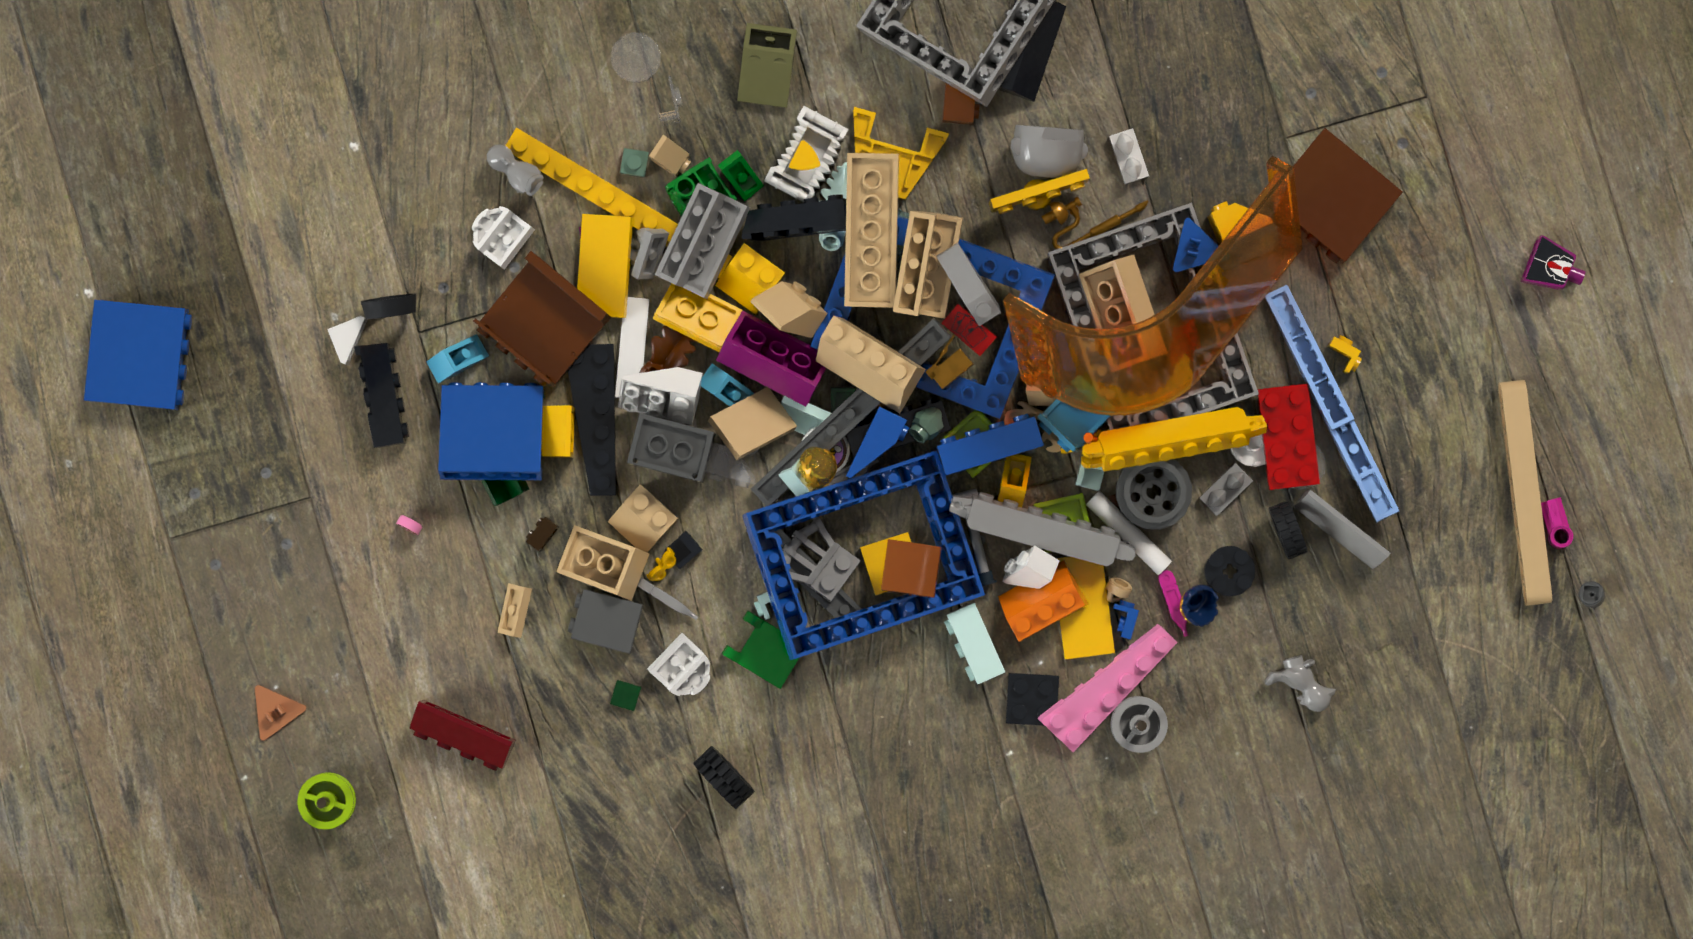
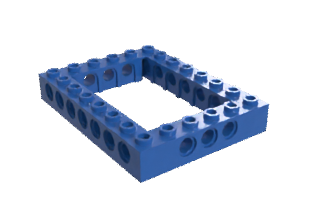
[810,215,1055,419]
[742,450,985,660]

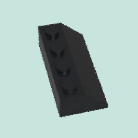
[998,0,1066,102]

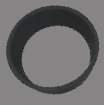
[361,294,416,319]

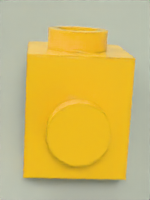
[1327,335,1362,374]

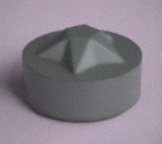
[1579,581,1605,608]

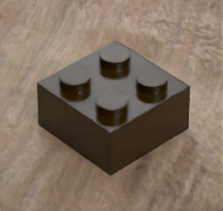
[526,517,560,552]

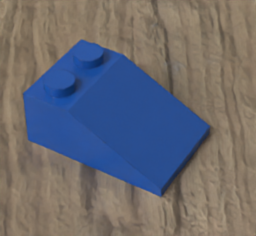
[846,407,909,479]

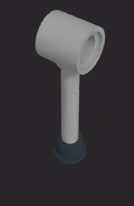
[952,488,997,586]

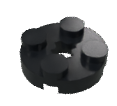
[1204,546,1255,596]

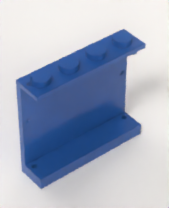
[84,300,192,410]
[438,382,545,480]

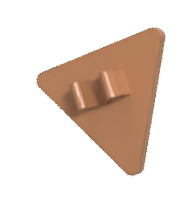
[255,685,307,741]

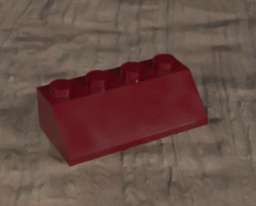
[409,700,516,771]

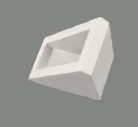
[327,316,368,365]

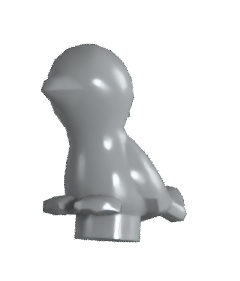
[487,144,544,196]
[1264,655,1336,712]

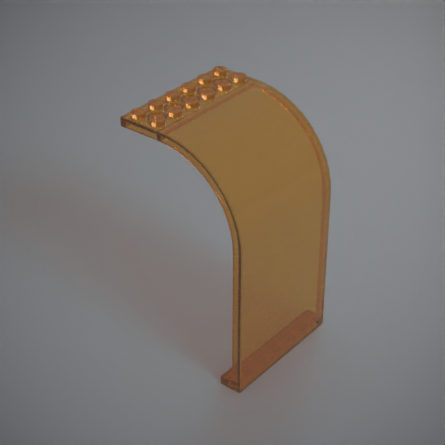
[1003,156,1303,416]

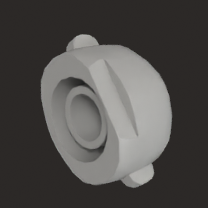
[1011,125,1088,178]

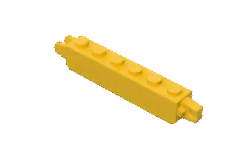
[1081,407,1267,472]

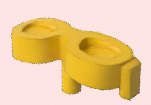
[646,547,676,581]

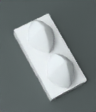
[1109,128,1149,185]

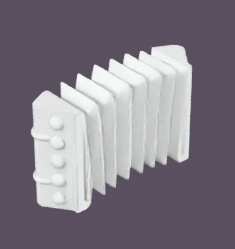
[764,106,849,202]

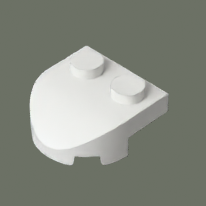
[472,206,535,270]
[647,633,710,696]

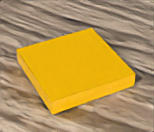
[860,532,911,596]

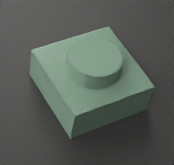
[620,148,649,178]

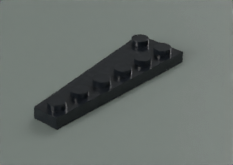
[568,344,616,496]

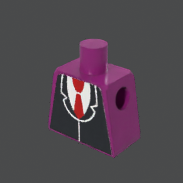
[1520,235,1586,290]

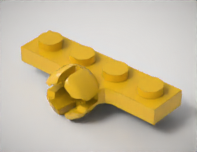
[988,169,1090,214]

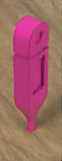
[1158,570,1188,637]

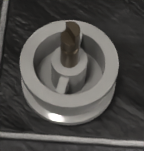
[1110,696,1168,753]

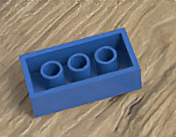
[937,413,1044,476]

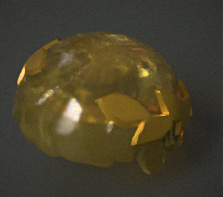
[798,447,837,489]

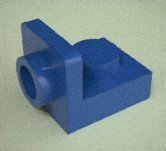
[1113,600,1139,640]

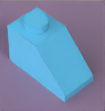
[426,334,489,384]
[701,363,755,407]

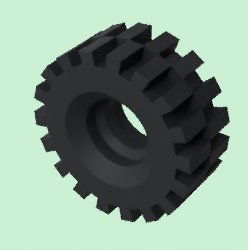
[693,746,755,809]

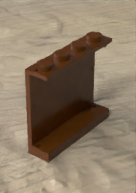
[1265,128,1403,264]
[473,251,611,387]

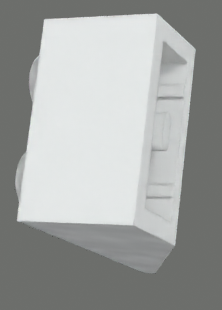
[618,367,703,426]

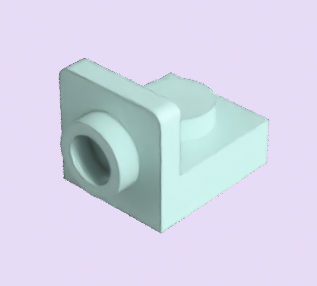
[754,592,772,620]

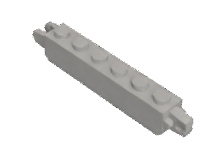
[949,492,1136,566]

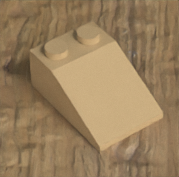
[556,525,649,601]

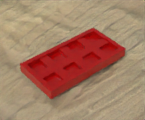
[1257,384,1320,490]

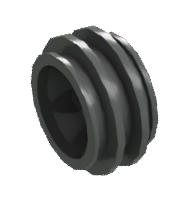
[1116,459,1192,530]

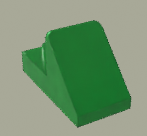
[717,150,764,201]

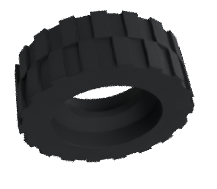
[1268,501,1308,560]

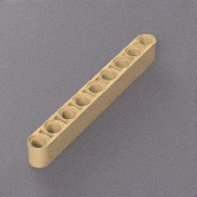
[1498,380,1552,606]

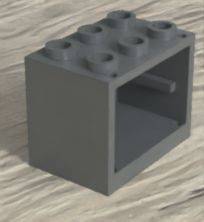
[627,413,716,483]

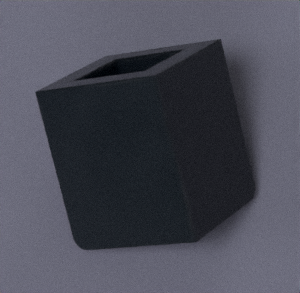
[665,531,703,570]

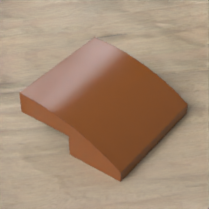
[881,539,942,598]

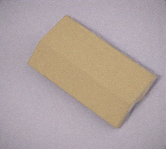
[893,211,963,319]

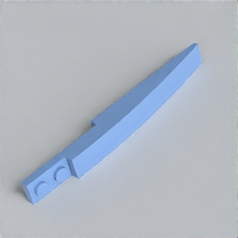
[1264,285,1399,523]

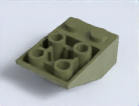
[737,23,797,108]

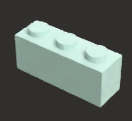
[944,603,1005,684]

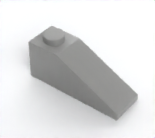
[936,243,1001,326]

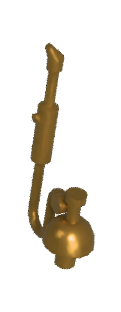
[1041,196,1149,249]

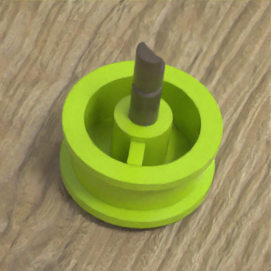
[297,772,356,830]

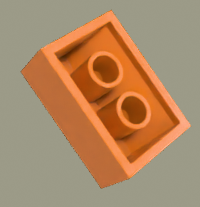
[998,560,1089,642]

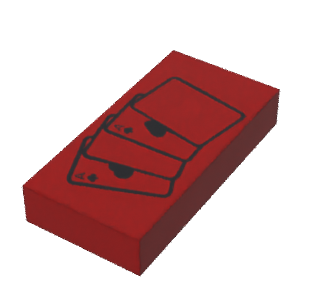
[942,303,997,356]

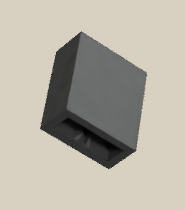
[568,589,644,654]

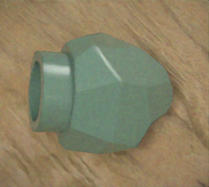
[909,407,944,443]

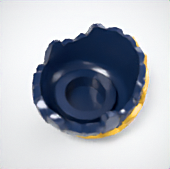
[1180,584,1219,627]

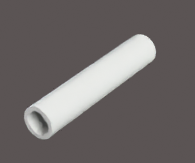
[1086,491,1172,575]

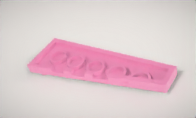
[1037,624,1178,752]

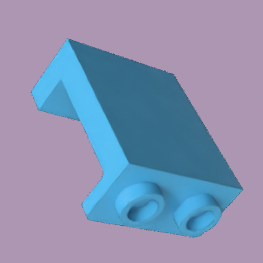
[1037,373,1119,453]

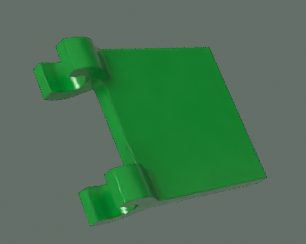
[722,611,800,689]

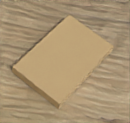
[708,387,797,460]

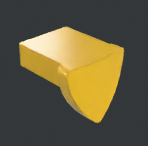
[789,140,820,171]

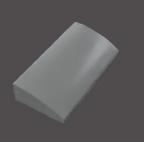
[1293,490,1391,569]

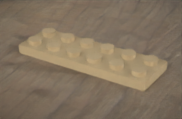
[844,153,899,308]

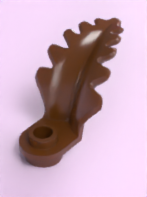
[639,326,697,373]

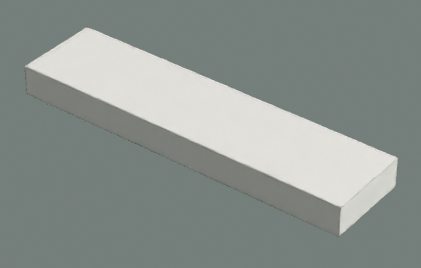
[615,297,650,398]

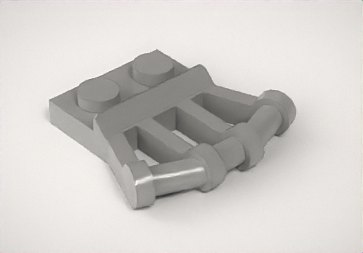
[782,517,860,603]

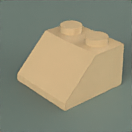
[751,281,827,338]
[608,484,679,553]

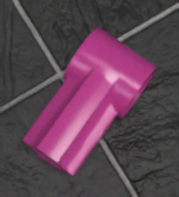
[1541,497,1573,549]

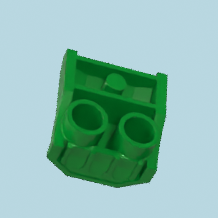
[665,157,737,217]

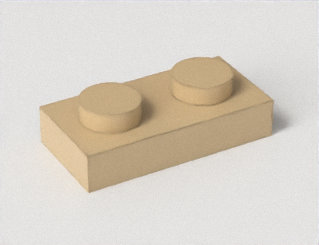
[497,583,532,638]

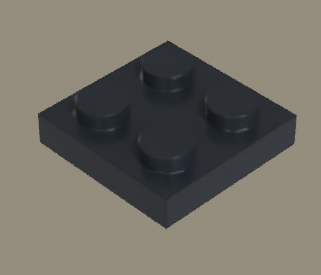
[1006,673,1059,726]

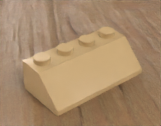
[1079,255,1167,370]
[816,316,926,413]

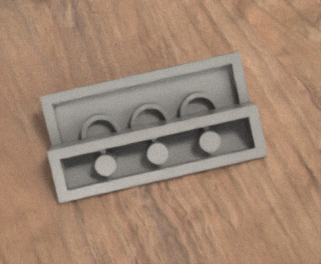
[655,183,751,299]

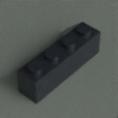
[742,194,846,241]
[354,343,409,448]

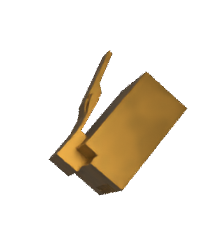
[925,335,974,389]

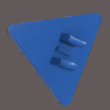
[1173,218,1227,272]

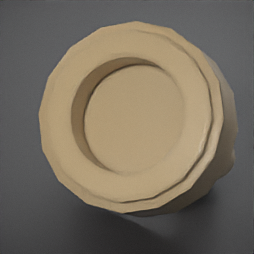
[1106,577,1132,603]

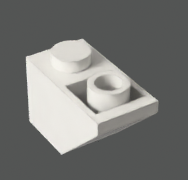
[1002,546,1059,589]

